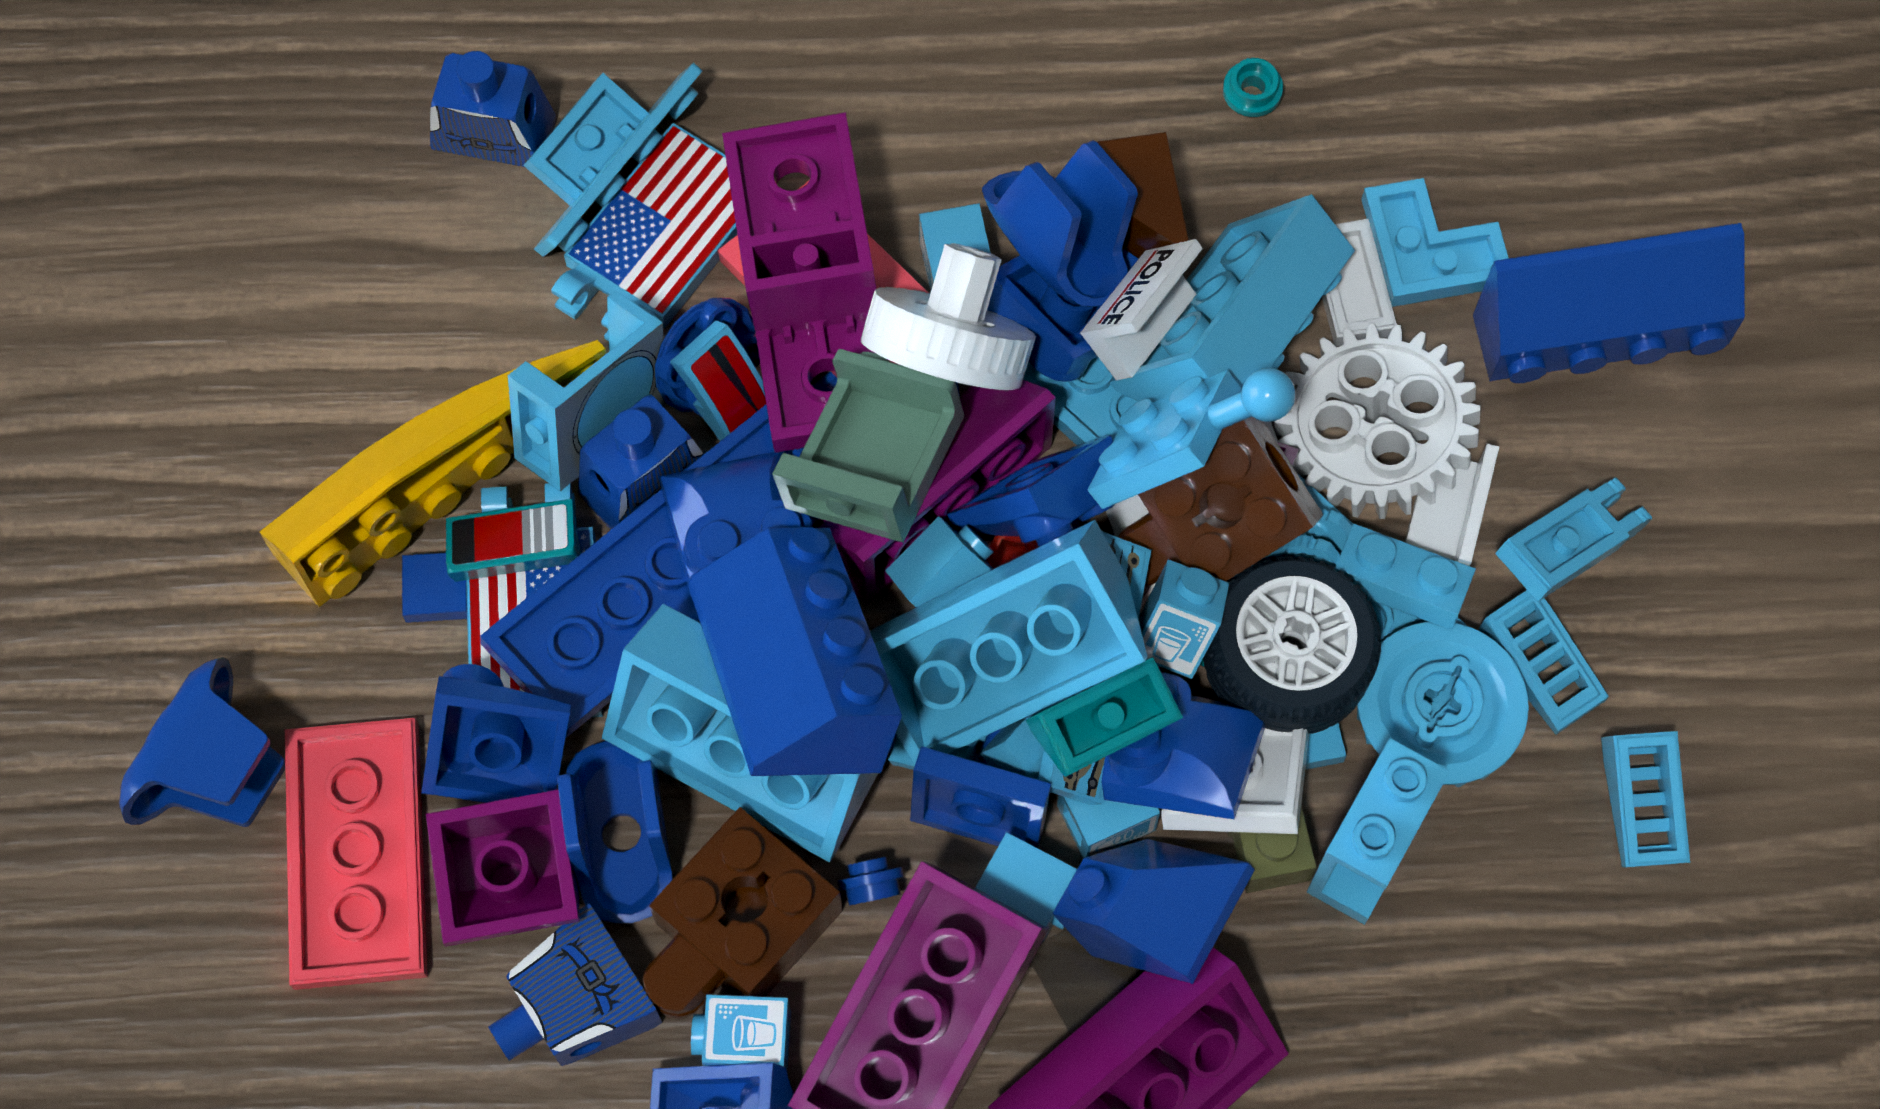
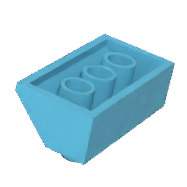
[1109,194,1355,403]
[870,520,1148,765]
[602,604,878,862]

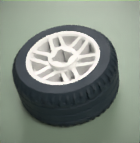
[1203,556,1381,734]

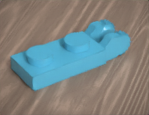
[1495,478,1652,602]
[1286,507,1476,629]

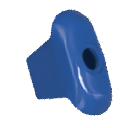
[982,140,1138,307]
[119,657,285,827]
[557,741,672,923]

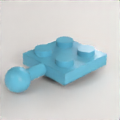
[1087,368,1295,509]

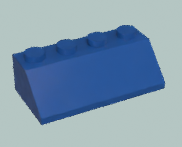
[1473,223,1745,383]
[688,527,902,776]

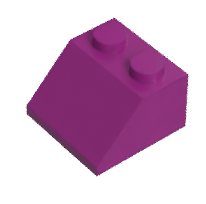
[426,790,580,947]

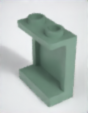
[772,349,964,543]

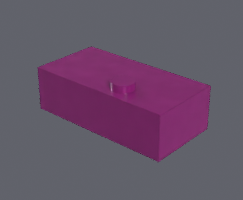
[788,861,1049,1109]

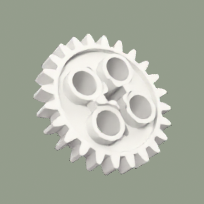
[1274,323,1480,519]

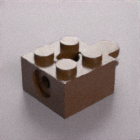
[1117,417,1323,586]
[643,807,842,1020]

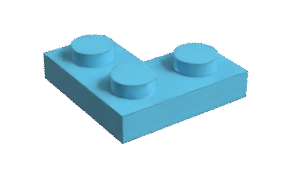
[1361,178,1509,307]

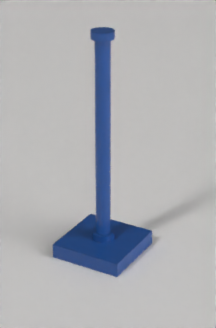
[910,517,1081,848]

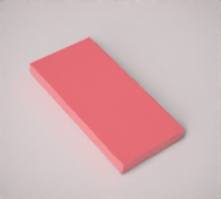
[285,718,428,990]

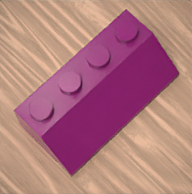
[816,380,1056,606]
[988,947,1289,1109]

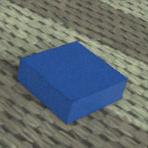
[402,553,467,623]

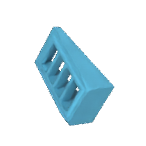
[1478,590,1609,735]
[1601,731,1690,867]

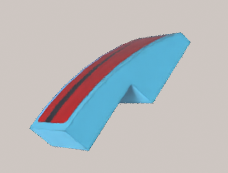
[670,320,766,441]

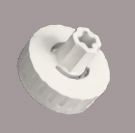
[861,243,1036,390]

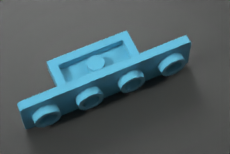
[523,62,703,257]

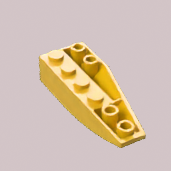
[259,340,607,607]

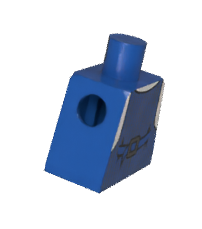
[430,51,557,167]
[578,394,704,530]
[488,903,662,1066]

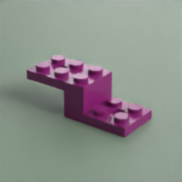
[722,112,889,453]

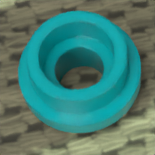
[1223,58,1283,117]

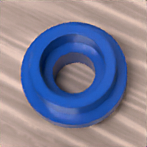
[837,857,904,906]

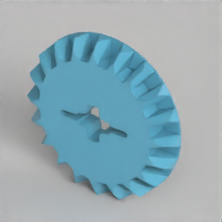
[1357,622,1529,788]

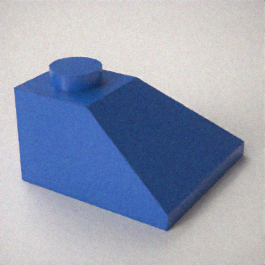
[1052,839,1255,984]

